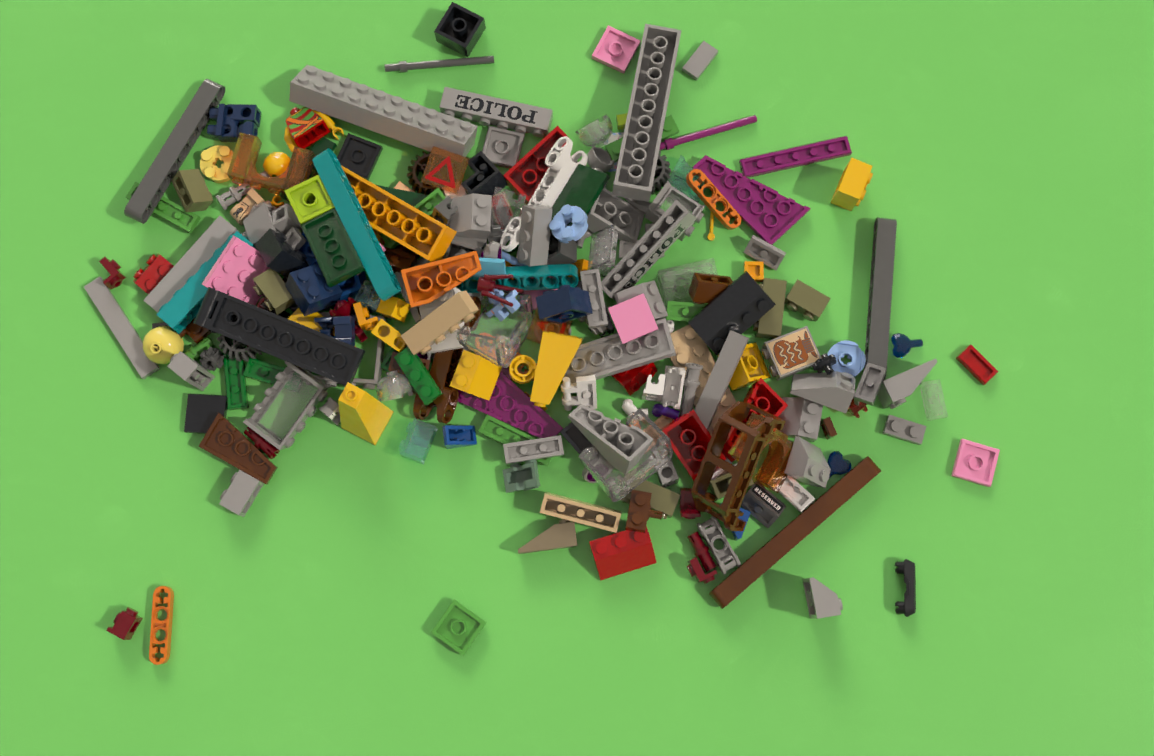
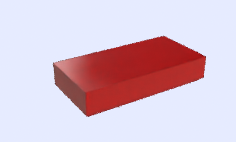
[956,344,998,385]

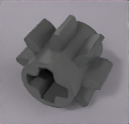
[488,225,505,244]
[199,347,225,371]

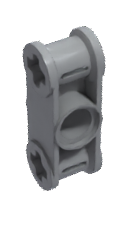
[696,516,741,575]

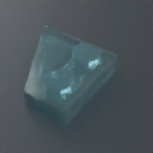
[668,155,706,203]

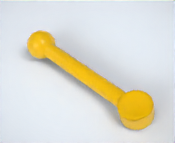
[707,205,716,241]

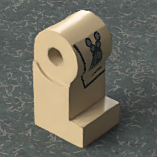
[230,188,264,226]

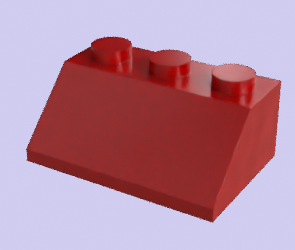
[660,410,726,480]
[589,526,657,580]

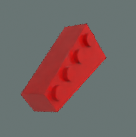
[503,126,568,205]
[722,378,788,462]

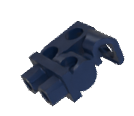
[207,104,261,144]
[314,316,355,346]

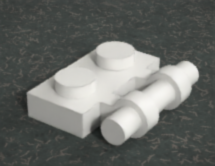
[561,375,597,411]

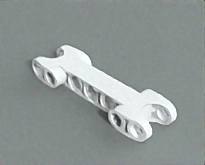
[500,136,588,259]

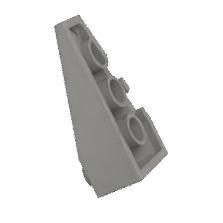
[568,404,654,475]

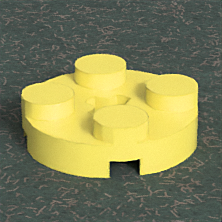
[200,145,239,183]

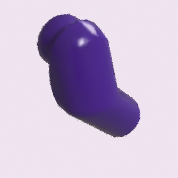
[652,403,680,420]

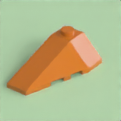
[401,251,482,308]

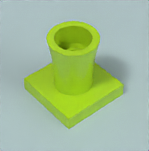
[285,175,335,224]

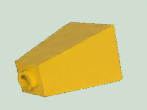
[530,331,583,407]
[338,382,394,446]

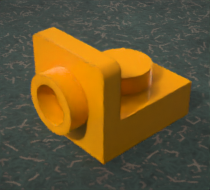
[353,302,380,331]

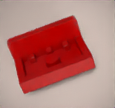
[133,253,174,294]
[611,363,658,396]

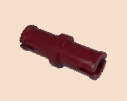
[244,427,280,459]
[687,531,717,572]

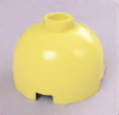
[143,326,184,364]

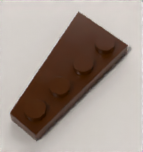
[199,413,278,484]

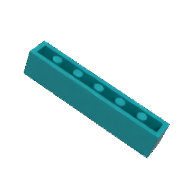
[156,231,257,334]

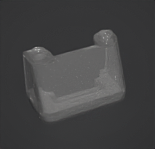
[457,291,534,368]
[579,408,673,502]

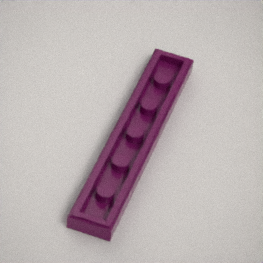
[739,136,852,178]

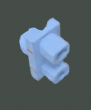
[486,289,521,322]

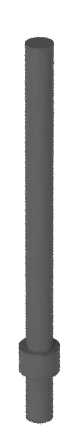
[385,56,494,73]

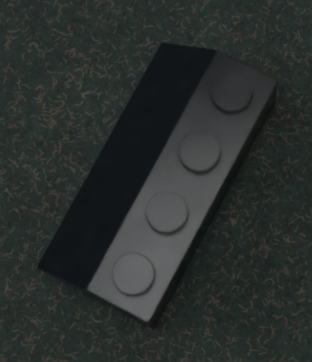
[688,271,776,355]

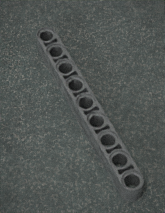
[124,79,225,224]
[863,217,897,381]

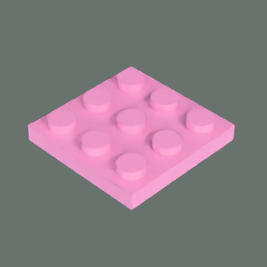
[202,235,269,306]

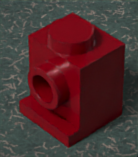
[106,607,143,640]

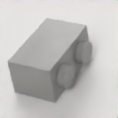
[219,470,264,517]

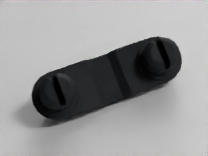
[895,559,916,617]

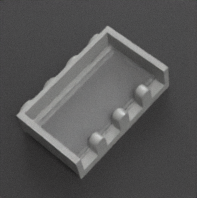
[243,361,330,450]

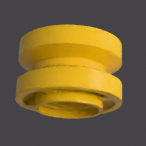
[509,355,536,384]

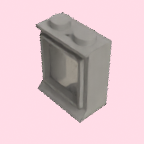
[645,181,705,241]

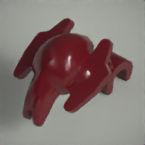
[329,297,368,342]

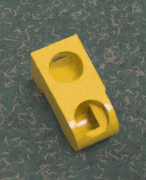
[371,319,407,353]

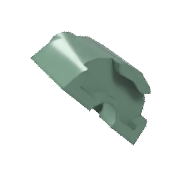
[503,459,540,493]

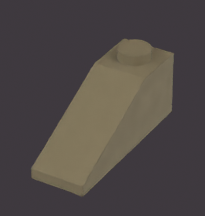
[518,519,577,554]

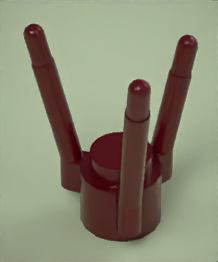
[477,274,524,307]

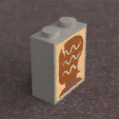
[761,326,822,381]

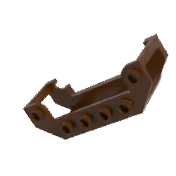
[691,401,786,531]

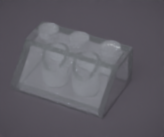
[657,258,718,309]

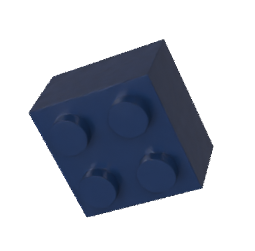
[285,263,343,316]
[536,285,593,324]

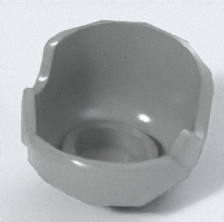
[587,146,614,173]

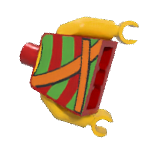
[284,107,344,165]

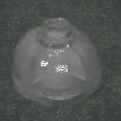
[575,114,613,148]
[376,370,416,402]

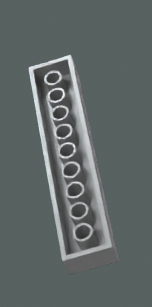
[612,24,682,202]
[289,65,478,163]

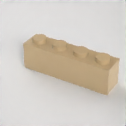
[401,290,479,355]
[540,492,621,533]

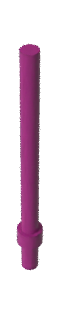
[659,115,757,151]

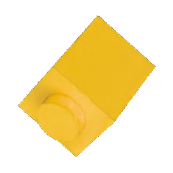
[376,296,411,322]

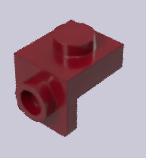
[99,257,126,289]
[679,488,701,519]
[687,557,717,584]

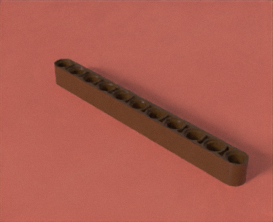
[709,456,881,609]

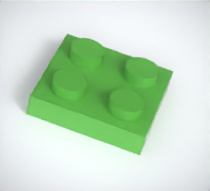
[431,599,487,656]

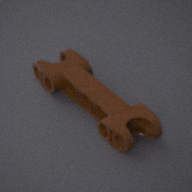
[413,296,481,424]

